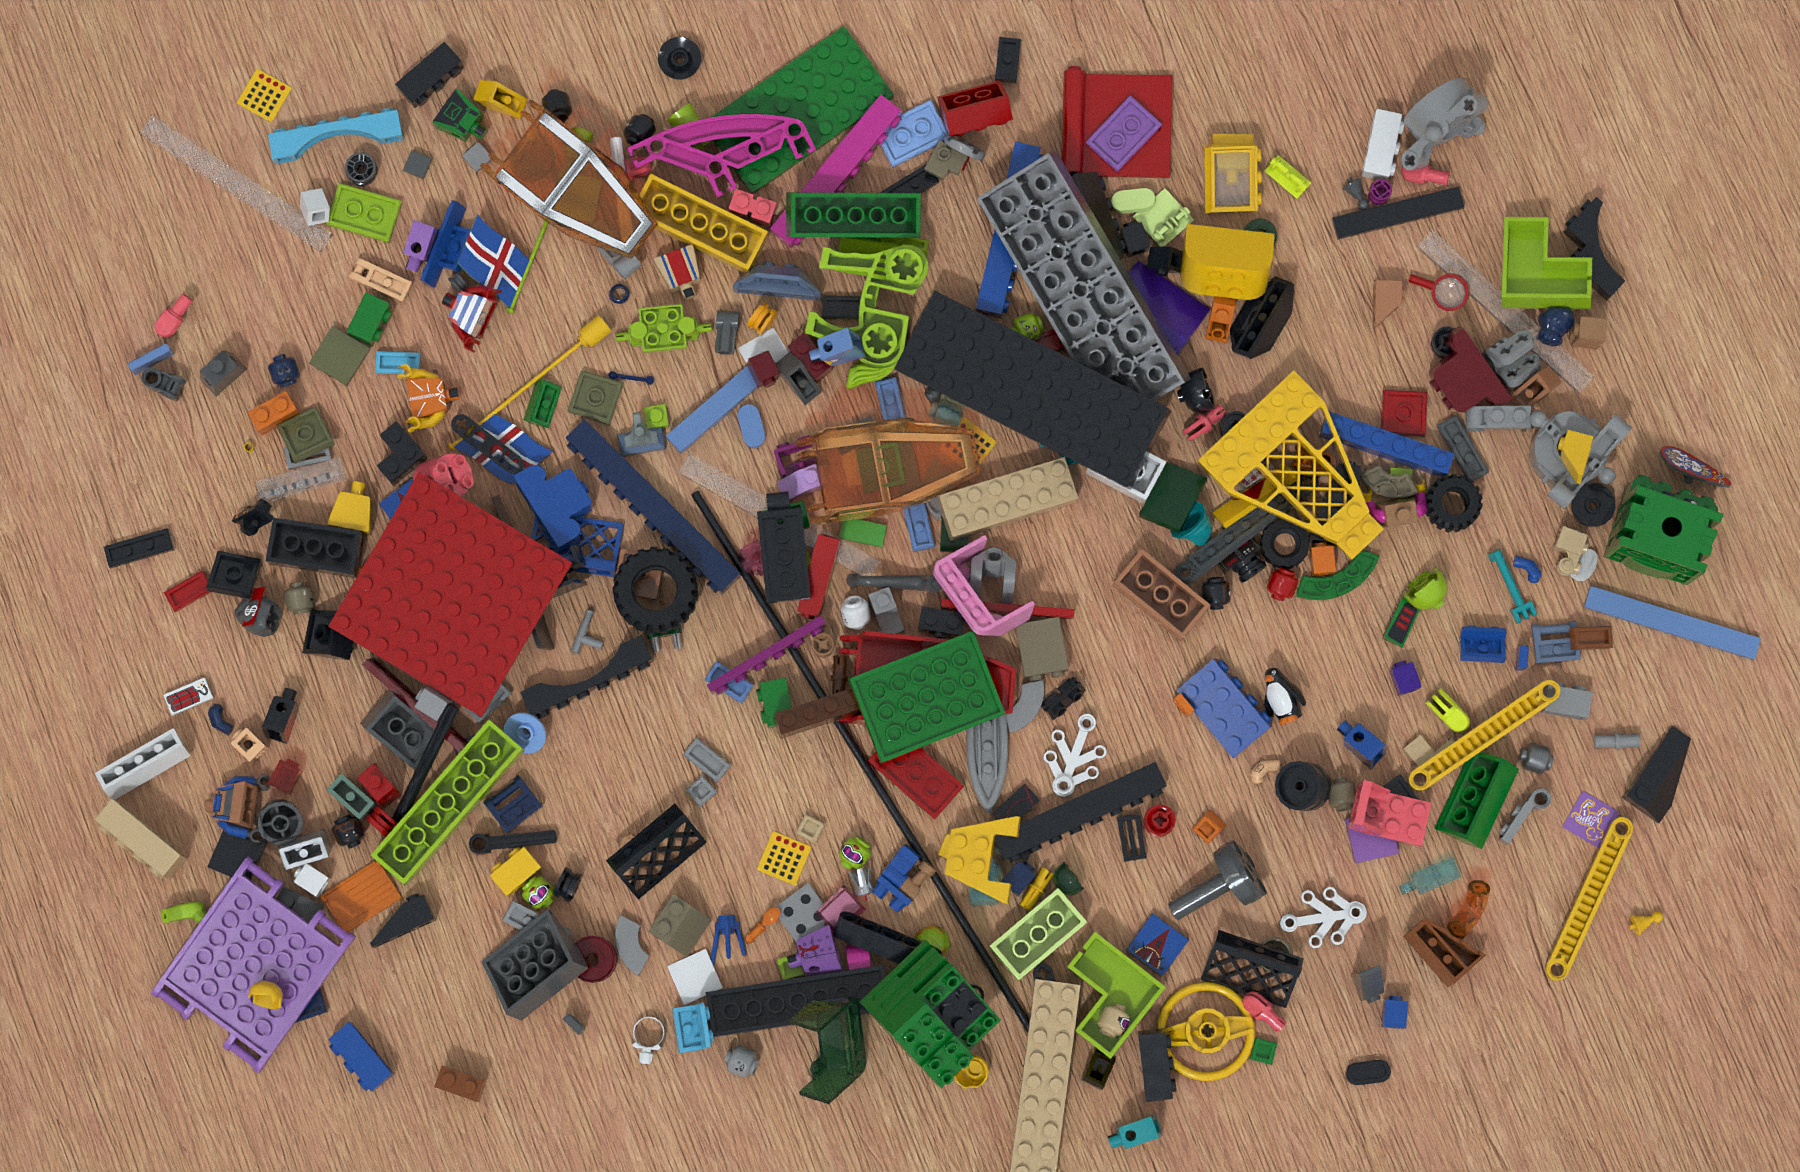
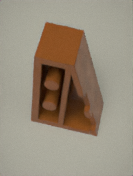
[1403,918,1486,987]

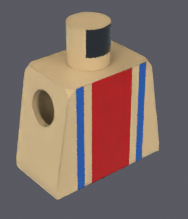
[654,244,700,301]

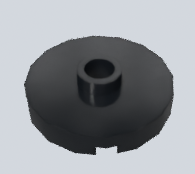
[1571,483,1616,527]

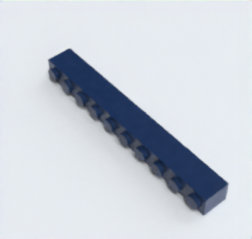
[566,419,741,595]

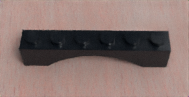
[520,635,653,719]

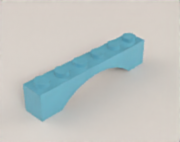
[268,108,404,164]

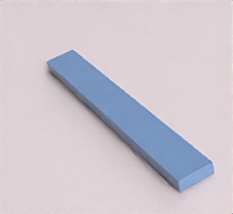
[875,377,935,552]
[1583,586,1761,660]

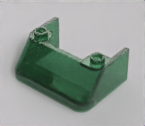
[789,996,867,1104]

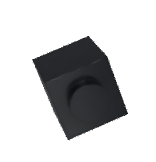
[1120,221,1150,258]

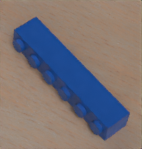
[1319,411,1454,478]

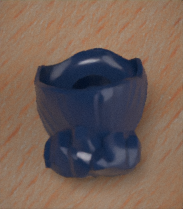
[1536,307,1575,347]

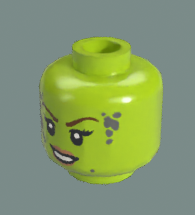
[1010,313,1044,341]

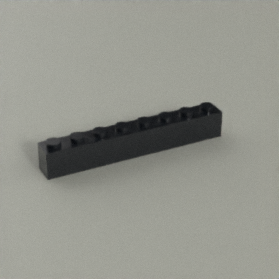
[994,762,1167,863]

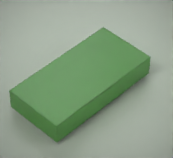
[839,518,887,548]

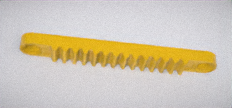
[1409,680,1560,791]
[1545,817,1633,981]

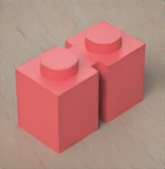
[728,189,777,228]

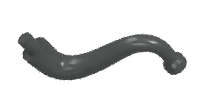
[846,574,942,593]

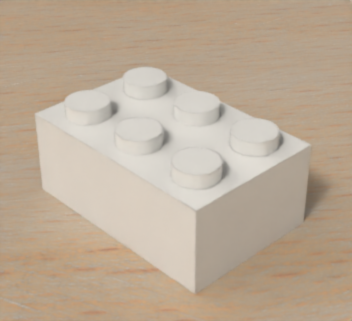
[1086,453,1166,504]

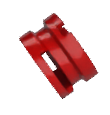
[364,804,398,837]
[1143,804,1176,837]

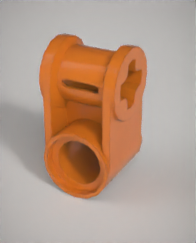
[1291,445,1335,472]

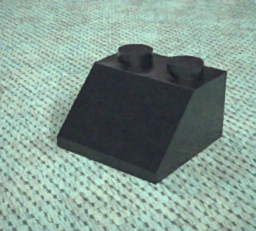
[302,610,353,660]

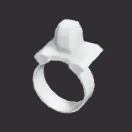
[632,1017,665,1064]

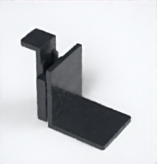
[532,545,587,651]

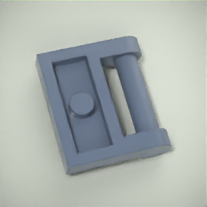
[1531,621,1581,664]

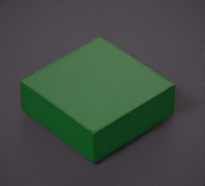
[1250,1037,1277,1065]

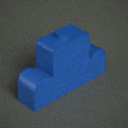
[513,465,593,554]

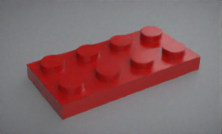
[868,748,964,820]

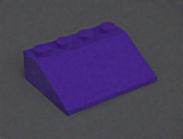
[1129,261,1211,356]

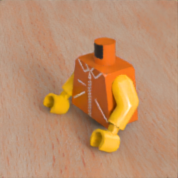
[397,364,460,433]

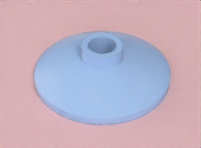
[503,712,546,754]

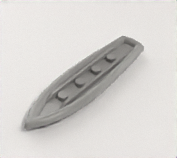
[966,715,1008,814]

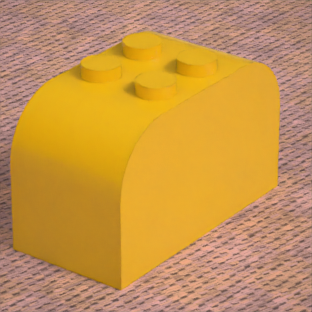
[1180,224,1274,300]

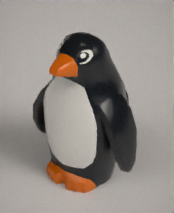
[1264,668,1306,725]

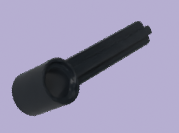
[469,830,557,855]

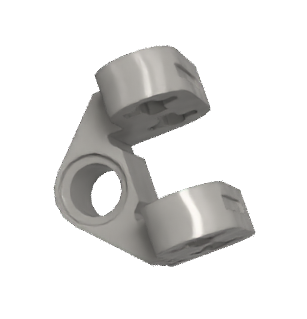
[1482,330,1541,388]
[969,547,1016,604]

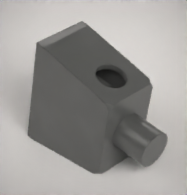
[200,350,247,397]

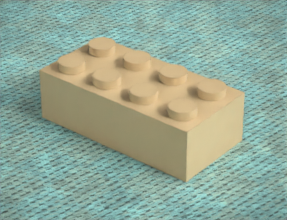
[94,799,188,879]

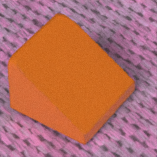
[1192,810,1226,844]

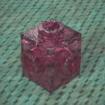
[739,539,764,577]

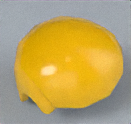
[248,980,283,1010]
[954,1054,989,1089]

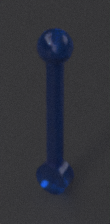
[608,371,654,385]

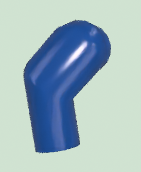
[1513,556,1542,583]

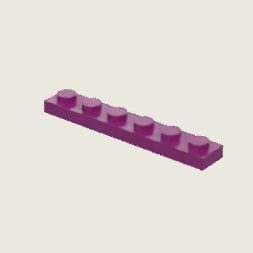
[707,616,826,695]

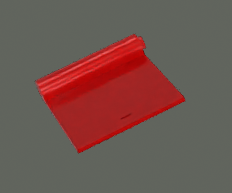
[1061,66,1173,178]

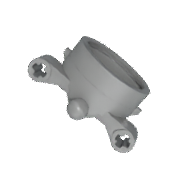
[1401,78,1488,170]
[1529,410,1632,509]

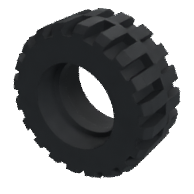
[612,547,699,634]

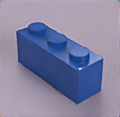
[328,1022,394,1092]

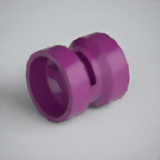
[1368,179,1392,205]

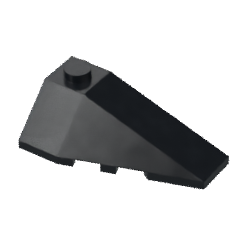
[1622,726,1691,824]

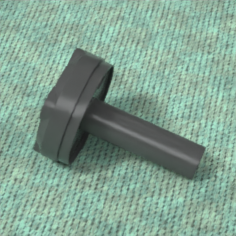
[1168,840,1267,920]

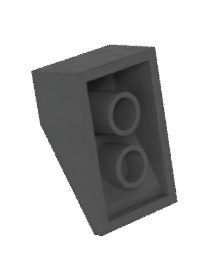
[360,690,434,770]

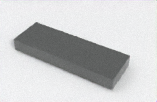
[1436,415,1489,481]

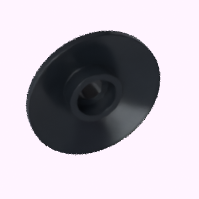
[658,37,701,80]

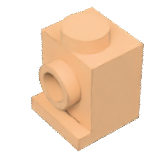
[231,727,268,764]

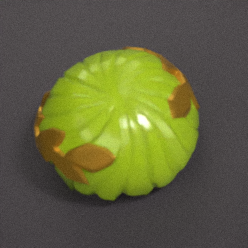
[914,925,950,957]

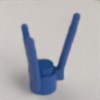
[710,915,747,966]

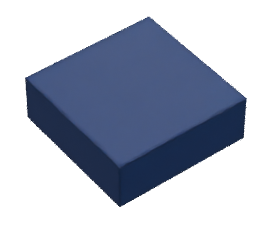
[1515,646,1529,671]

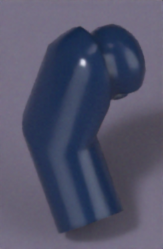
[208,704,234,736]

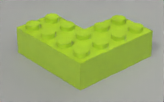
[1502,217,1592,309]
[1067,932,1166,1059]

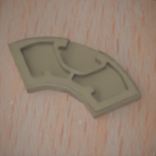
[1360,464,1419,499]

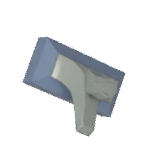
[618,412,666,457]

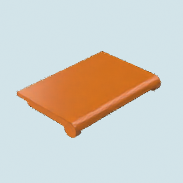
[321,860,402,932]

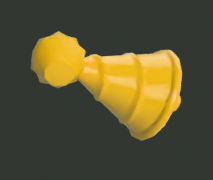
[1629,911,1663,936]

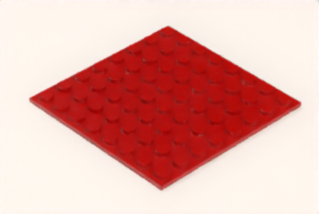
[328,472,572,717]

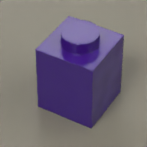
[1389,660,1422,696]

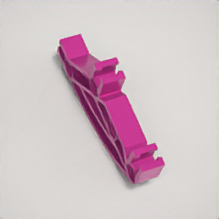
[627,114,816,197]

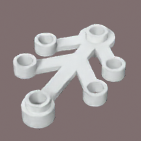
[1043,714,1106,797]
[1279,887,1367,949]

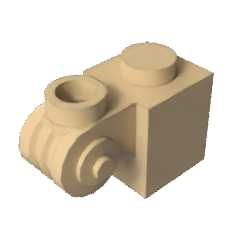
[1552,526,1589,576]

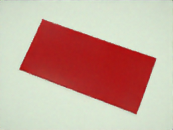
[242,586,266,627]

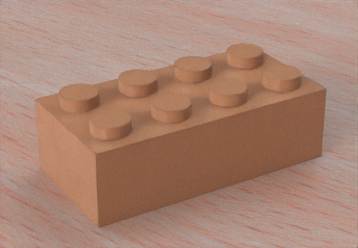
[1112,549,1211,642]

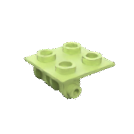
[1133,188,1194,247]

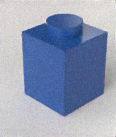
[1381,996,1408,1029]

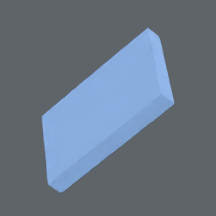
[881,100,949,168]

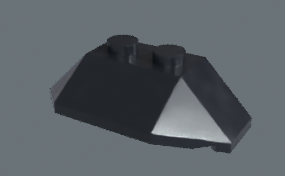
[1230,276,1294,359]

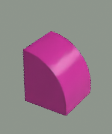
[845,944,871,970]

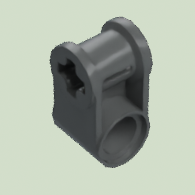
[141,367,187,402]

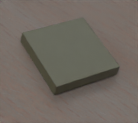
[309,326,370,386]
[568,370,624,425]
[276,407,335,463]

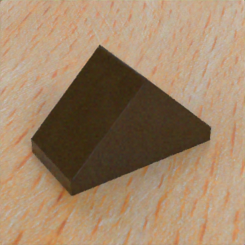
[1081,1049,1116,1090]

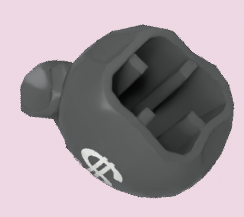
[234,590,281,637]

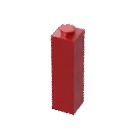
[797,533,842,620]

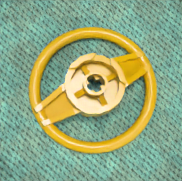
[1157,982,1255,1081]

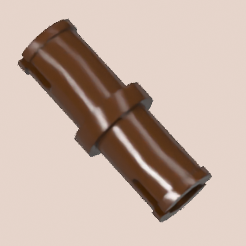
[830,655,848,694]

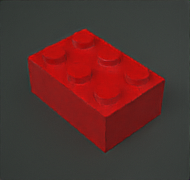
[937,80,1013,136]

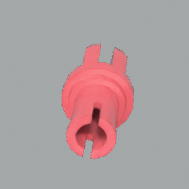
[607,156,651,184]
[1401,163,1450,186]
[155,293,193,337]
[1182,404,1226,441]
[1242,991,1286,1033]

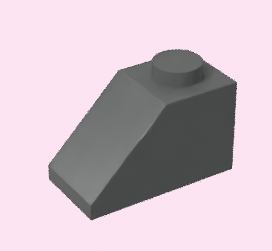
[775,352,822,405]

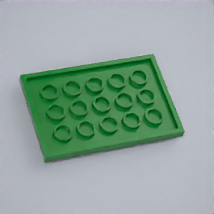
[848,631,1005,763]

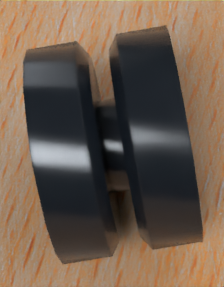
[1275,761,1331,811]

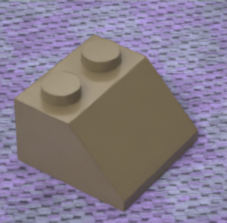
[648,894,711,957]

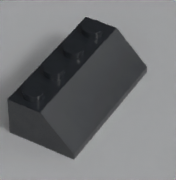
[1072,172,1127,259]

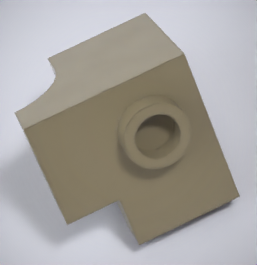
[924,140,968,180]

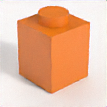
[1309,543,1336,577]

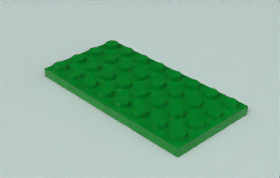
[711,26,894,194]

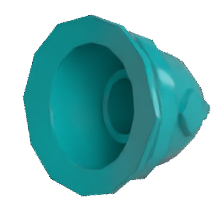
[1170,501,1213,546]

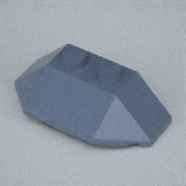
[733,262,821,301]

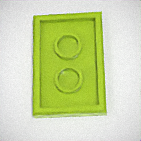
[326,183,402,243]

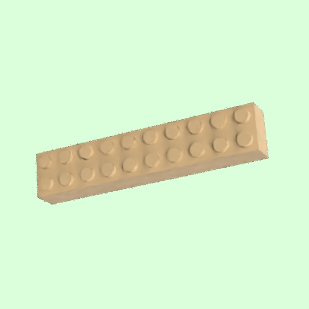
[1009,979,1080,1172]

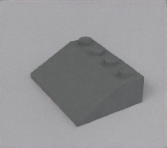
[481,909,588,1021]

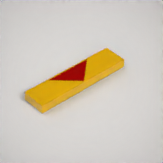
[1212,465,1297,529]

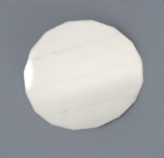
[1570,549,1598,581]

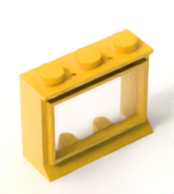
[1202,143,1261,214]

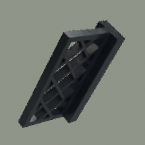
[606,803,707,900]
[1201,930,1304,1008]

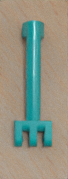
[1488,549,1537,624]

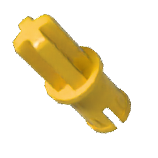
[1020,867,1054,911]

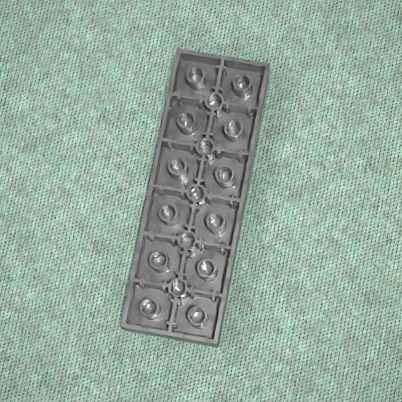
[977,151,1191,401]

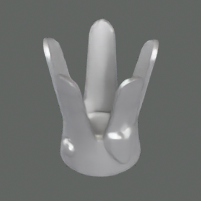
[848,866,873,901]

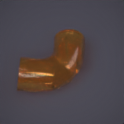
[1447,880,1490,939]

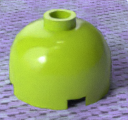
[1403,567,1448,610]

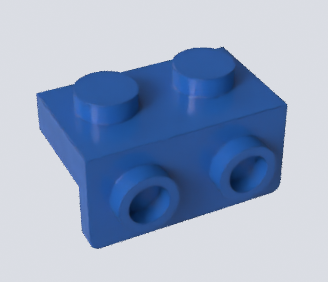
[1459,626,1507,663]

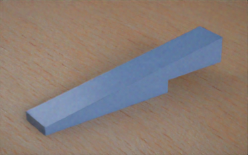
[666,362,775,455]

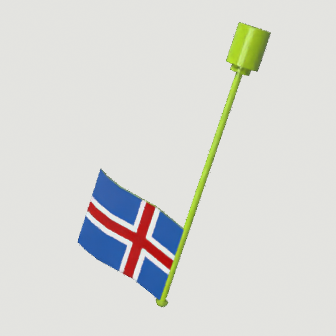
[457,126,594,314]

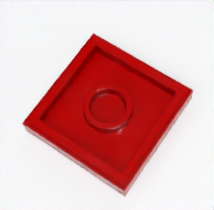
[1381,390,1427,437]

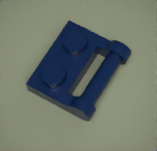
[483,775,543,834]

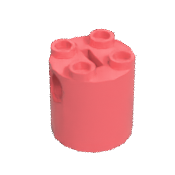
[413,453,474,496]

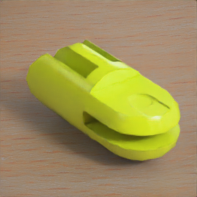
[1425,688,1470,733]

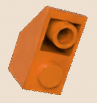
[1205,296,1236,343]

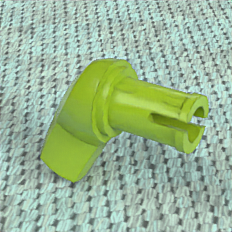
[161,901,207,924]

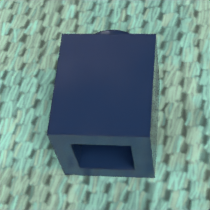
[1002,861,1036,897]

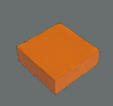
[1173,693,1194,717]

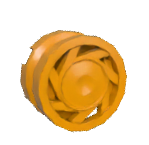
[747,301,779,336]

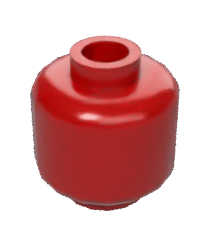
[1266,567,1299,602]

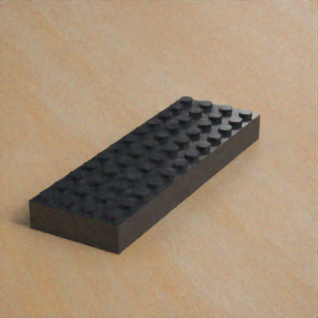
[894,291,1171,490]

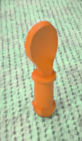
[745,907,781,943]

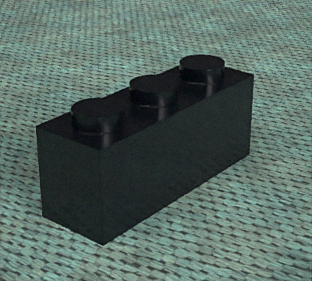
[395,42,464,109]
[1138,1028,1177,1102]

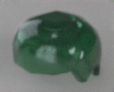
[1053,862,1084,896]

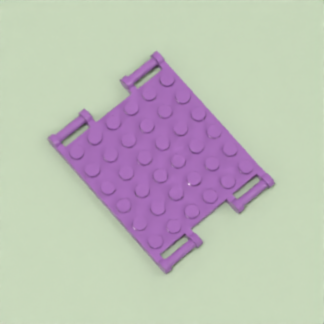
[151,856,356,1074]

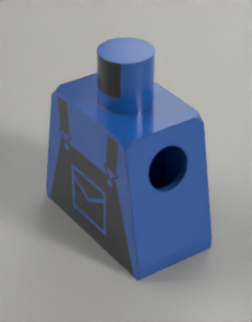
[1337,720,1385,770]

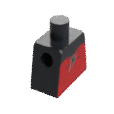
[262,688,298,744]

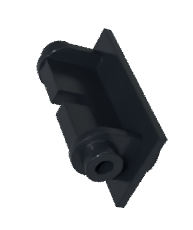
[1041,677,1086,720]

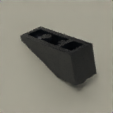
[370,893,436,948]

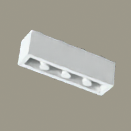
[95,728,190,800]

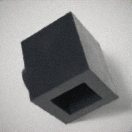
[1147,246,1183,276]

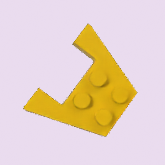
[945,816,1021,904]

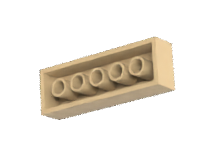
[937,457,1078,541]

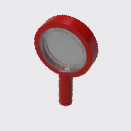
[1408,273,1470,311]

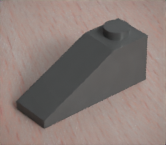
[1351,965,1384,1004]

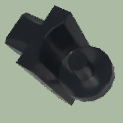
[232,499,274,536]

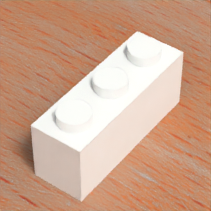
[1361,109,1404,180]

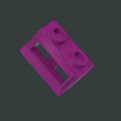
[773,435,824,479]

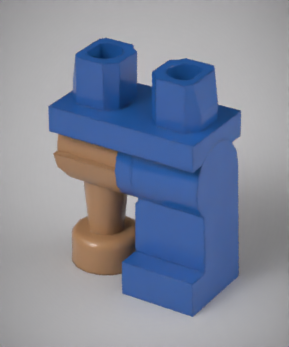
[873,844,937,913]

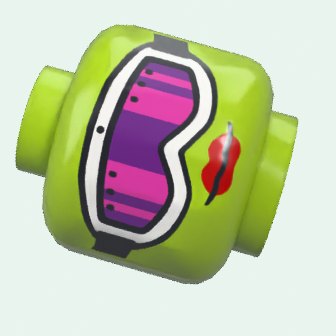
[838,836,872,870]
[521,876,555,909]

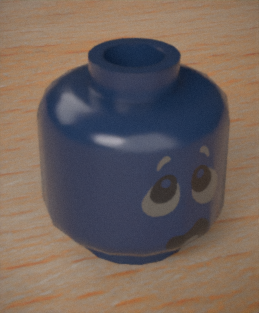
[268,354,300,388]

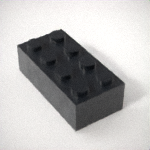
[265,517,364,578]

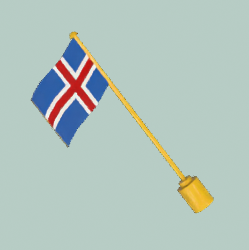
[448,315,612,485]

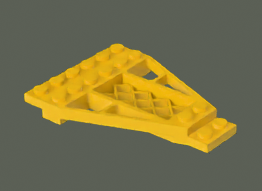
[1197,370,1384,560]

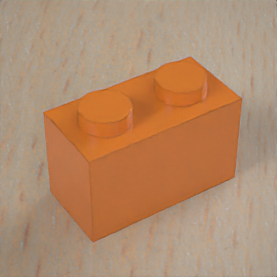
[247,391,300,435]

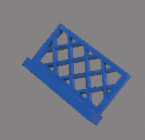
[531,516,624,577]

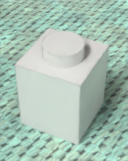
[300,188,330,226]
[294,864,331,898]

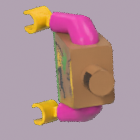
[1362,479,1428,527]

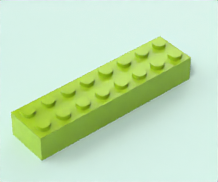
[370,720,525,886]

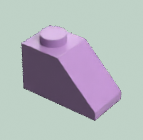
[777,463,826,501]

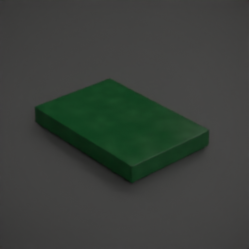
[1139,462,1207,533]

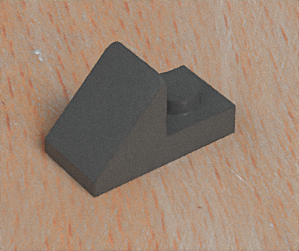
[277,887,324,923]

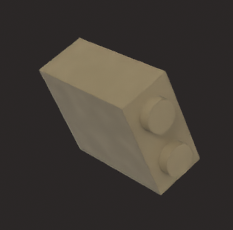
[1015,617,1069,682]

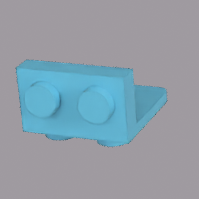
[672,1002,713,1053]

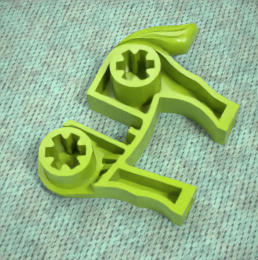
[805,245,928,389]

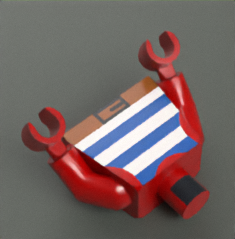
[442,285,502,353]

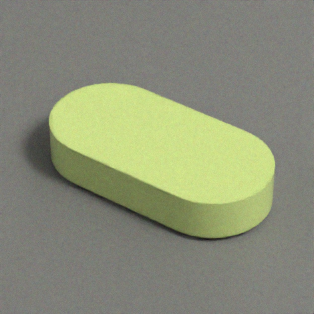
[1111,188,1156,214]

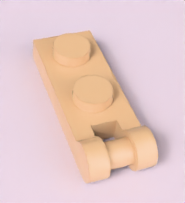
[348,258,413,303]

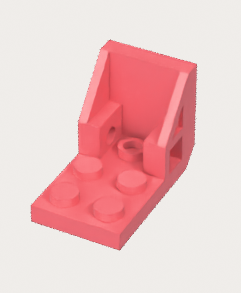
[1348,780,1431,847]

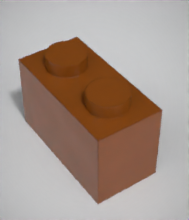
[434,1066,487,1102]

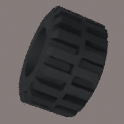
[1426,474,1483,532]

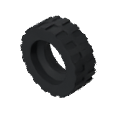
[1260,519,1310,569]

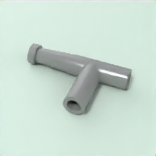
[571,609,604,654]

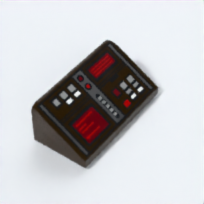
[1217,537,1262,575]

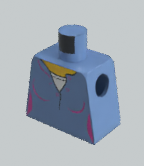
[809,328,866,366]

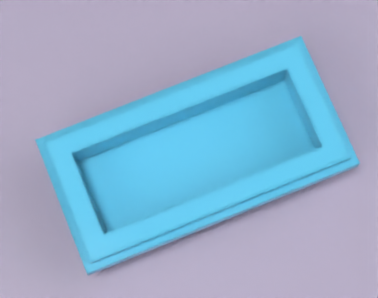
[375,351,420,374]

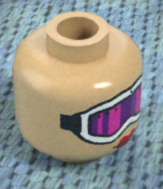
[1097,1003,1130,1039]

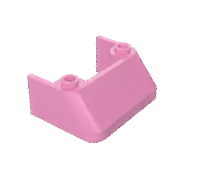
[933,535,1035,636]

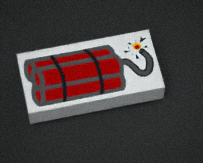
[163,678,214,716]

